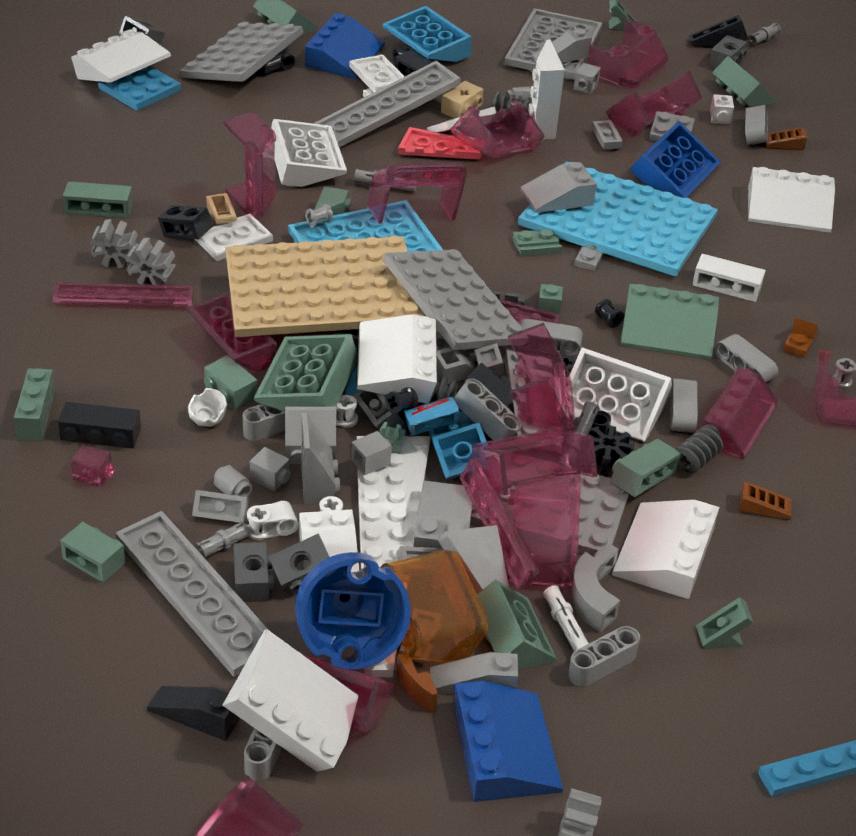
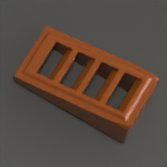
[765,128,807,150]
[739,482,792,520]

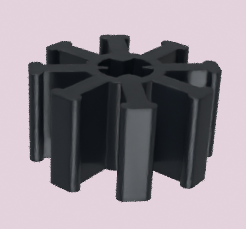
[582,425,635,477]

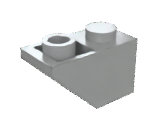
[436,347,477,384]

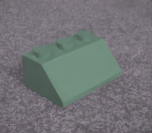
[253,0,317,34]
[712,56,776,107]
[471,579,557,670]

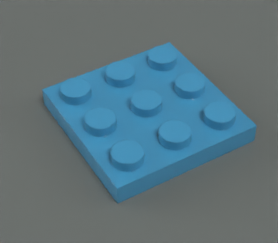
[98,66,181,111]

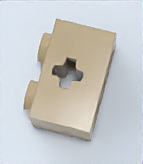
[441,81,484,118]

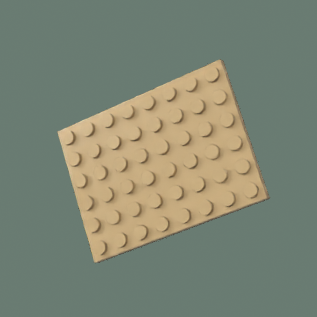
[225,236,424,337]

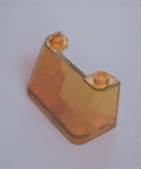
[380,550,488,663]

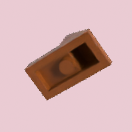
[783,317,819,358]

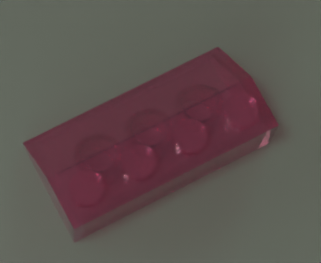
[187,292,277,373]
[702,366,778,459]

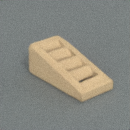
[206,193,237,224]

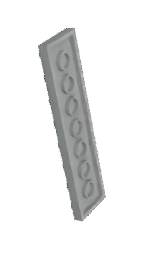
[313,61,460,147]
[115,511,268,677]

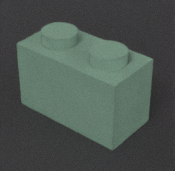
[204,355,257,410]
[60,522,125,583]

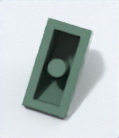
[315,186,352,215]
[536,284,563,322]

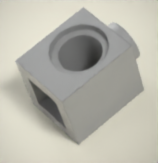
[573,63,601,94]
[474,343,506,378]

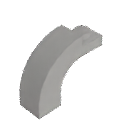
[571,544,620,633]

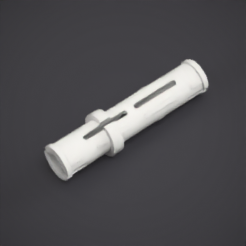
[543,586,589,652]

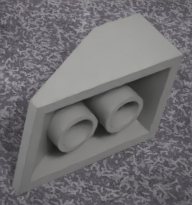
[520,162,597,213]
[301,413,340,505]
[414,481,475,548]

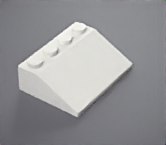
[71,29,171,82]
[526,40,565,140]
[268,119,347,187]
[748,167,835,233]
[357,314,437,403]
[558,348,672,443]
[612,500,719,599]
[223,629,358,772]

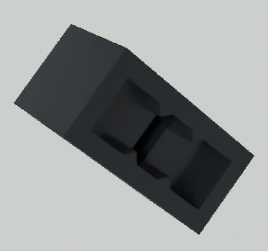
[158,205,213,240]

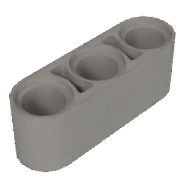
[745,105,768,145]
[516,319,583,356]
[714,334,778,386]
[670,378,698,434]
[454,379,521,445]
[242,404,285,441]
[568,626,640,687]
[244,728,282,782]

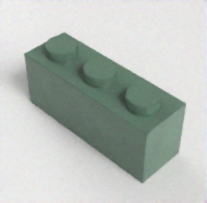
[63,181,133,218]
[14,368,55,441]
[610,439,682,497]

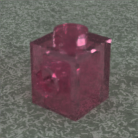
[71,445,114,487]

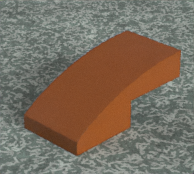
[396,652,438,713]

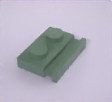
[512,229,562,257]

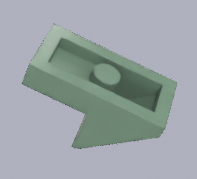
[609,0,637,31]
[696,597,753,649]

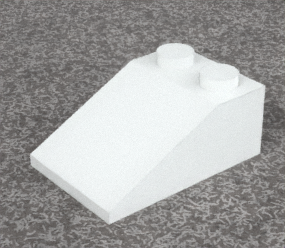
[299,509,359,572]

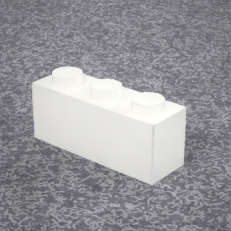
[692,254,766,302]

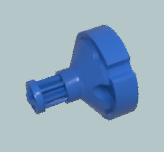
[295,552,411,669]

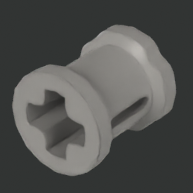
[305,204,333,228]
[831,358,856,389]

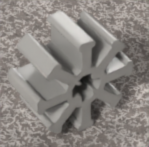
[90,219,138,268]
[126,238,176,288]
[558,788,602,836]

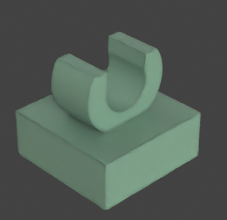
[379,422,406,454]

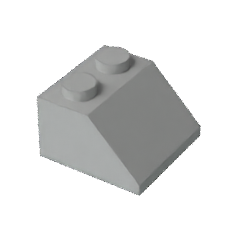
[285,407,336,464]

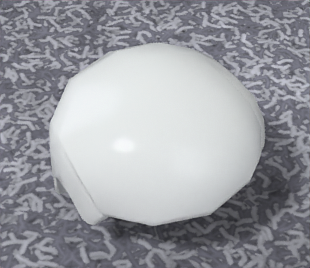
[188,388,227,427]

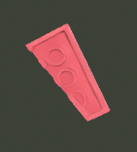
[398,127,486,160]

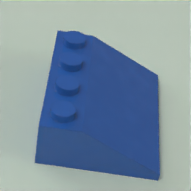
[305,13,385,79]
[630,121,721,198]
[453,681,563,802]

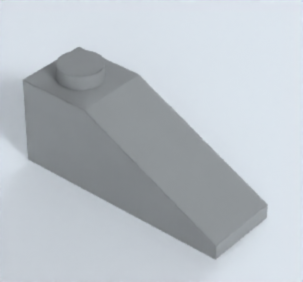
[533,28,592,63]
[430,652,518,695]

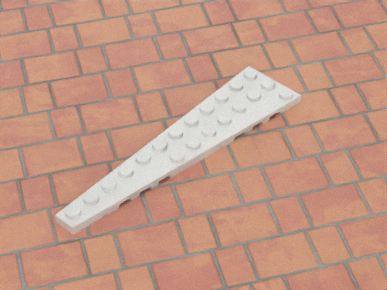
[356,436,431,677]

